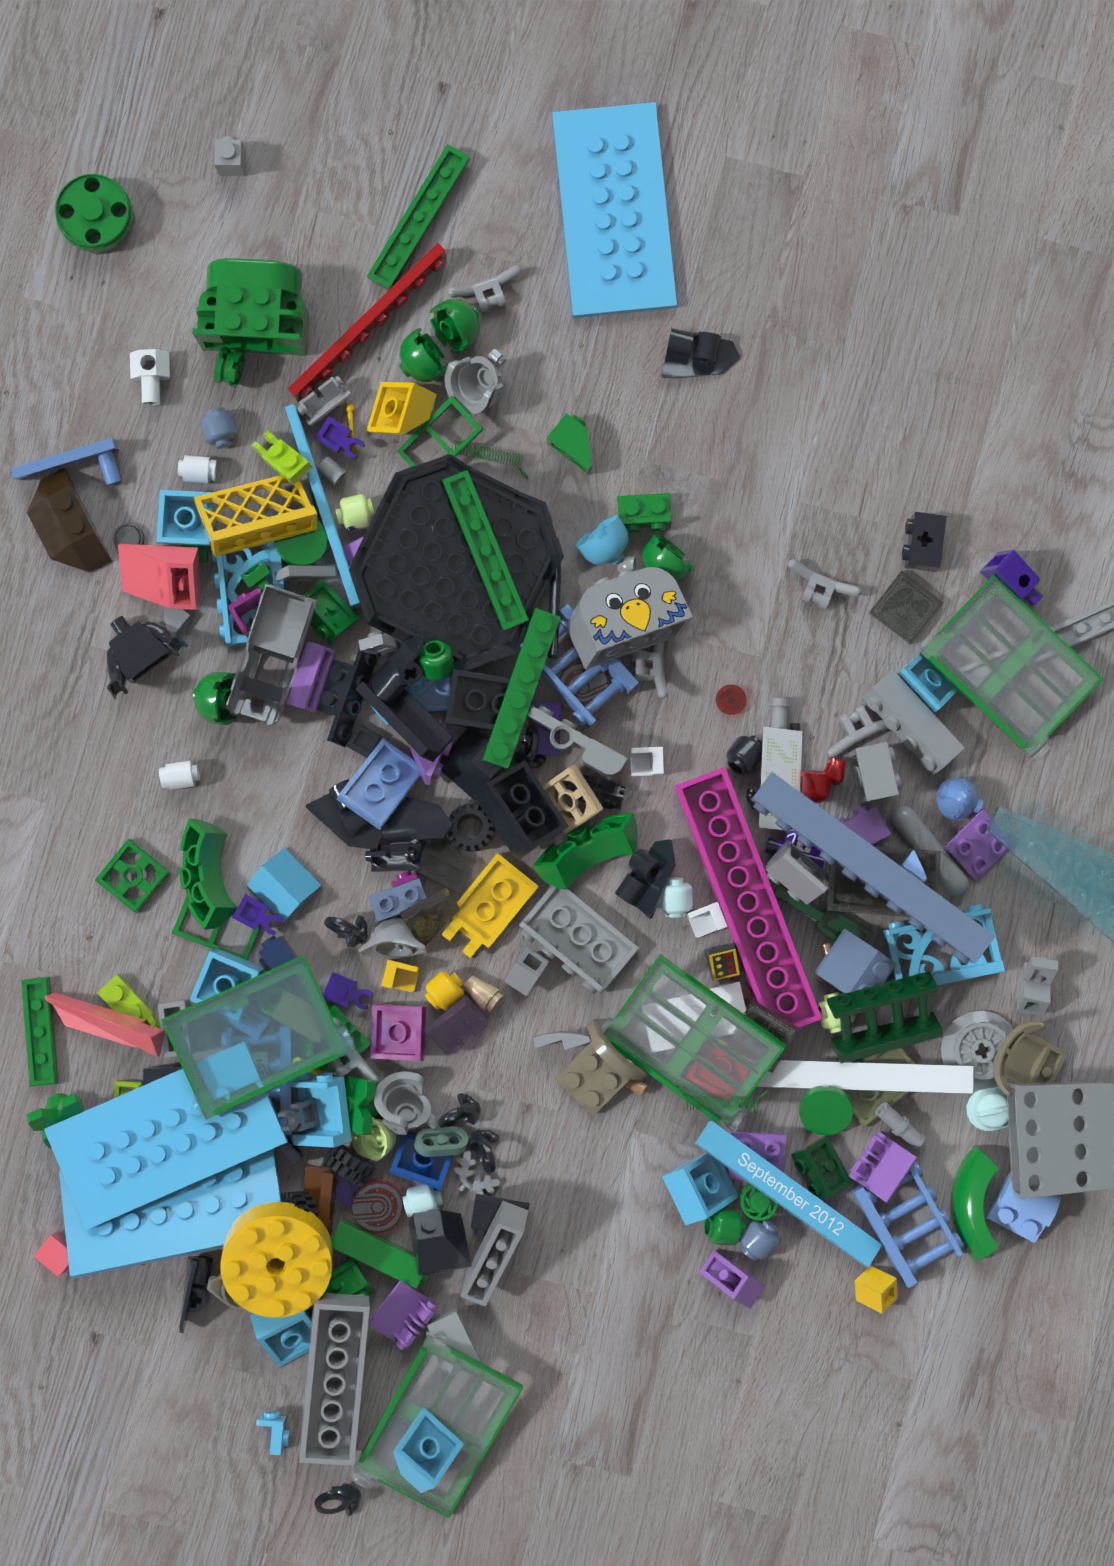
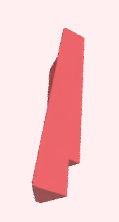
[45,992,165,1057]

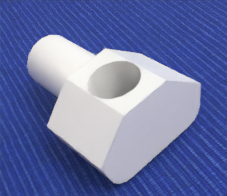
[130,349,170,406]

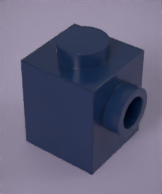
[258,935,298,971]

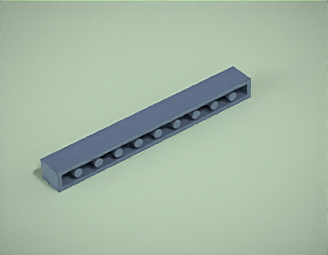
[751,772,996,964]

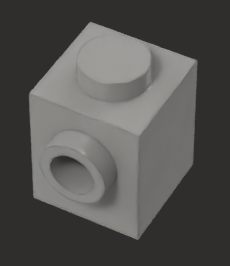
[214,136,245,176]
[504,947,549,996]

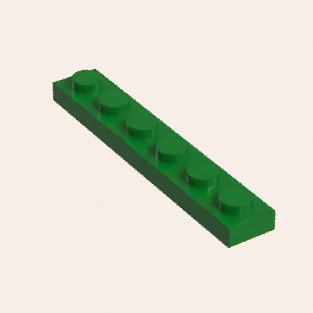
[367,144,470,291]
[442,470,528,630]
[482,608,561,769]

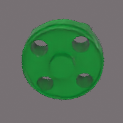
[55,174,135,255]

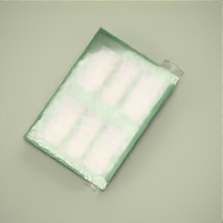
[919,575,1103,761]
[600,954,787,1132]
[350,1334,523,1518]

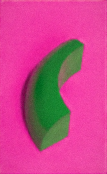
[533,813,638,890]
[179,818,238,930]
[950,1146,999,1261]

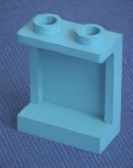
[287,1072,352,1148]

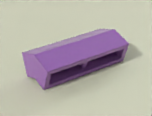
[286,641,335,713]

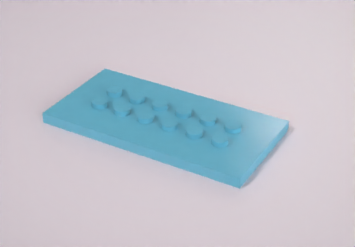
[552,102,677,318]
[44,1041,288,1230]
[59,1148,282,1279]

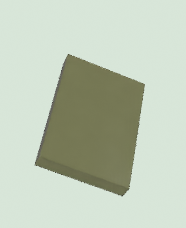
[844,1047,915,1128]

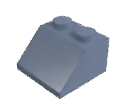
[814,929,896,994]

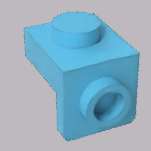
[256,1411,290,1455]

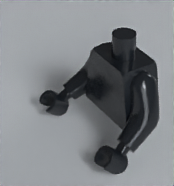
[107,616,189,700]

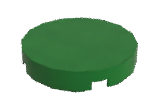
[274,519,328,566]
[799,1085,853,1136]

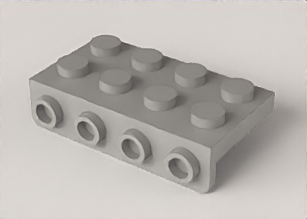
[519,886,639,994]

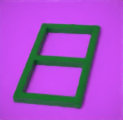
[396,396,484,467]
[171,896,261,961]

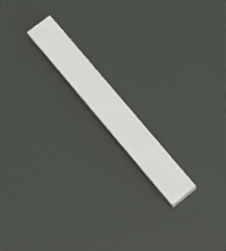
[756,1060,973,1094]

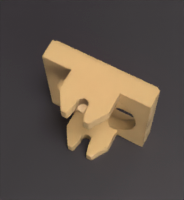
[543,764,603,835]

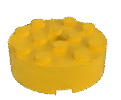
[221,1202,333,1318]

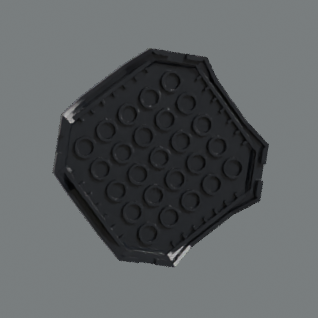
[348,454,564,671]

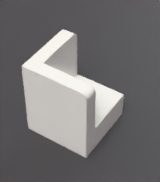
[630,747,664,776]
[687,902,728,938]

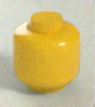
[424,971,464,1011]

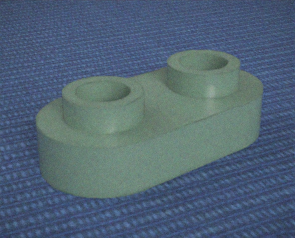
[414,1127,468,1157]

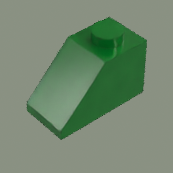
[547,413,592,475]

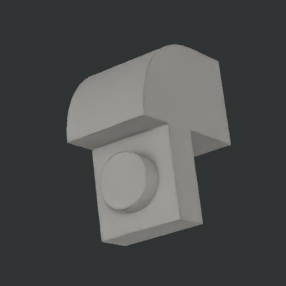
[1017,956,1058,1016]

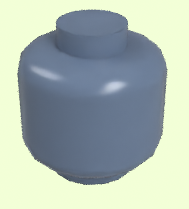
[200,407,238,449]
[740,1219,780,1261]

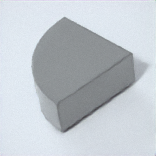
[164,607,191,635]

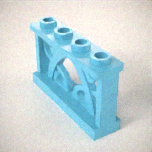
[211,541,287,647]
[882,904,1005,985]

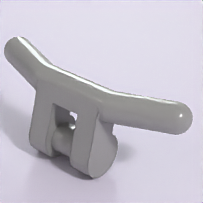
[447,265,522,313]
[788,559,862,610]
[632,642,668,699]
[827,705,888,758]
[327,1018,380,1085]

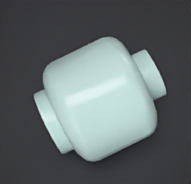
[658,877,693,918]
[402,1184,444,1217]

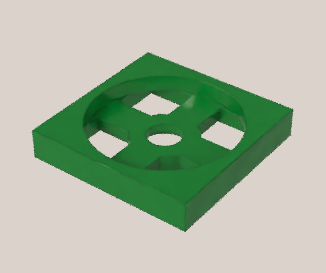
[95,839,171,913]

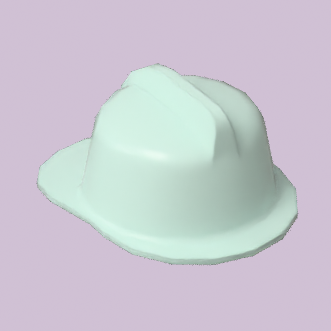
[966,1083,1009,1131]

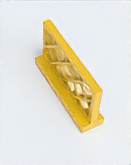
[194,475,317,557]

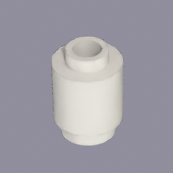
[178,455,217,484]
[159,760,200,790]

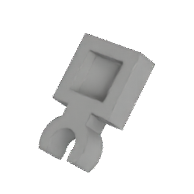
[359,632,400,656]

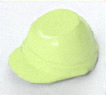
[351,1117,396,1162]

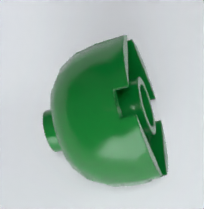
[430,299,480,354]
[399,328,448,382]
[642,533,695,583]
[192,672,237,725]

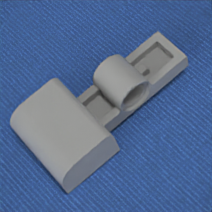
[527,705,627,777]

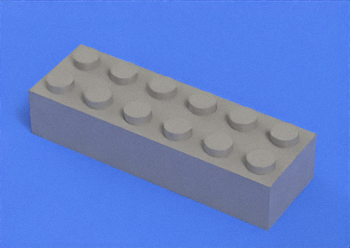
[299,1293,370,1466]

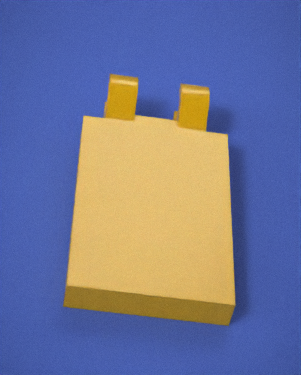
[441,853,539,959]

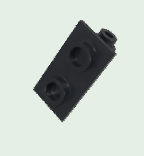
[569,774,626,809]
[365,844,422,872]

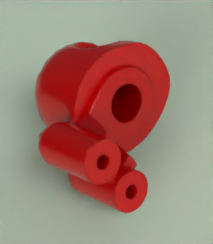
[800,757,845,804]

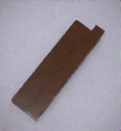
[303,1165,338,1238]

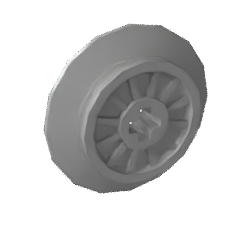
[940,1010,1013,1091]

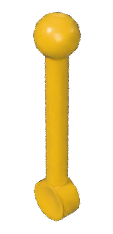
[345,403,358,455]

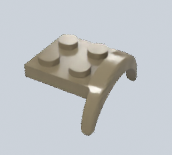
[555,1019,650,1116]
[994,1021,1068,1097]

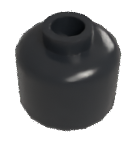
[726,735,763,775]

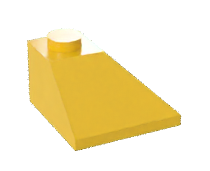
[366,382,437,435]

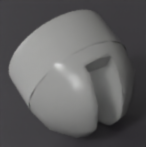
[617,556,637,573]

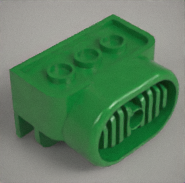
[192,258,309,356]

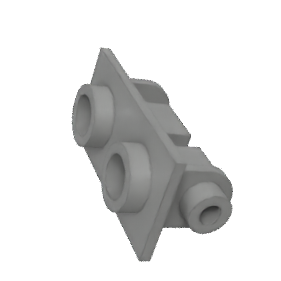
[296,376,352,426]

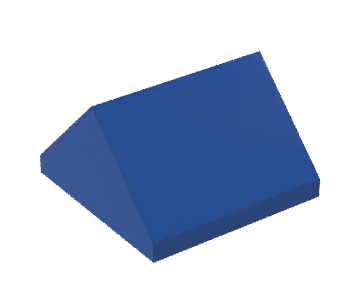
[389,1130,453,1190]

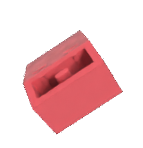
[118,544,202,610]

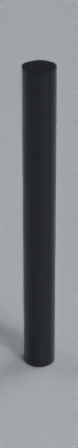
[547,563,561,659]

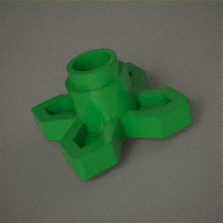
[343,1075,380,1135]
[26,1093,84,1148]

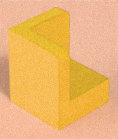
[381,959,421,992]
[854,1266,898,1314]

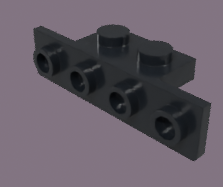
[316,647,379,747]

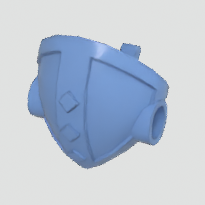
[936,778,983,820]

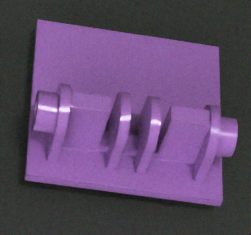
[944,809,1013,882]
[729,1130,787,1180]
[849,1131,917,1203]
[368,1280,438,1351]

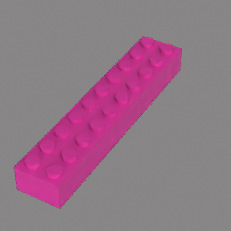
[674,767,822,1029]

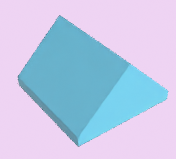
[898,654,958,713]
[247,848,322,923]

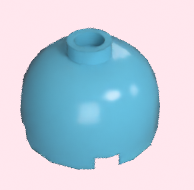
[575,515,629,565]

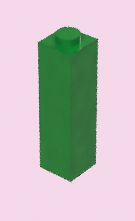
[331,1218,429,1289]

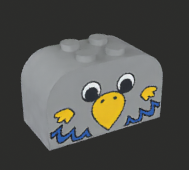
[568,567,693,670]

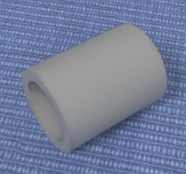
[317,456,347,486]

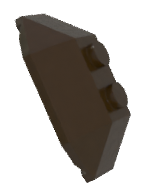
[27,468,112,573]

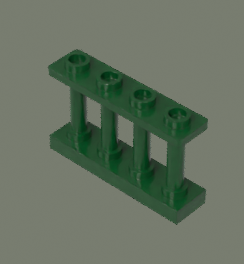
[827,972,943,1064]

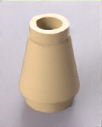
[463,975,504,1013]

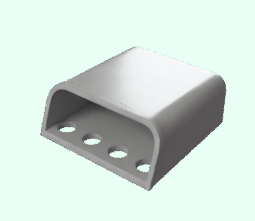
[1007,1082,1114,1200]

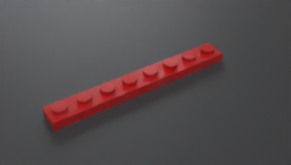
[288,243,447,402]

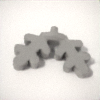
[454,1150,500,1195]

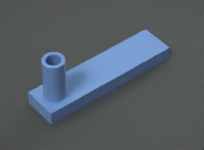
[10,438,122,485]

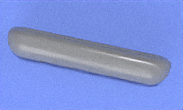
[891,805,969,896]

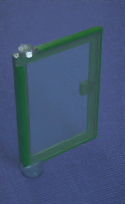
[161,955,356,1120]

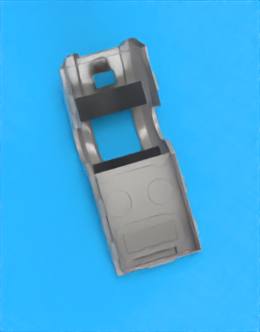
[226,584,318,726]

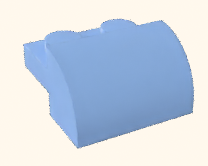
[987,1170,1061,1243]

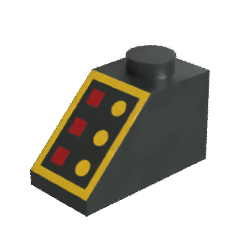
[704,943,740,985]

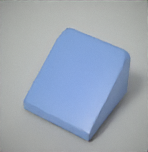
[900,850,927,883]

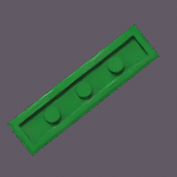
[21,977,59,1087]

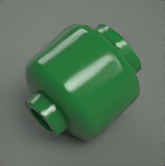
[418,640,454,680]
[704,1209,746,1246]

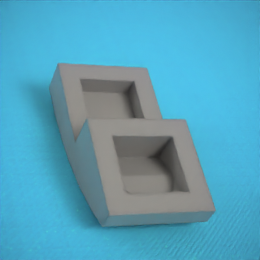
[533,1032,591,1050]

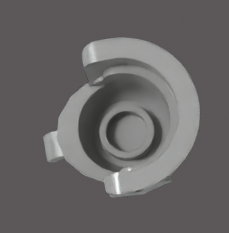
[445,348,506,414]
[374,1072,439,1135]

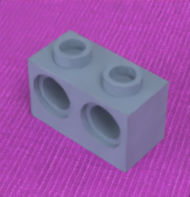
[368,878,430,922]

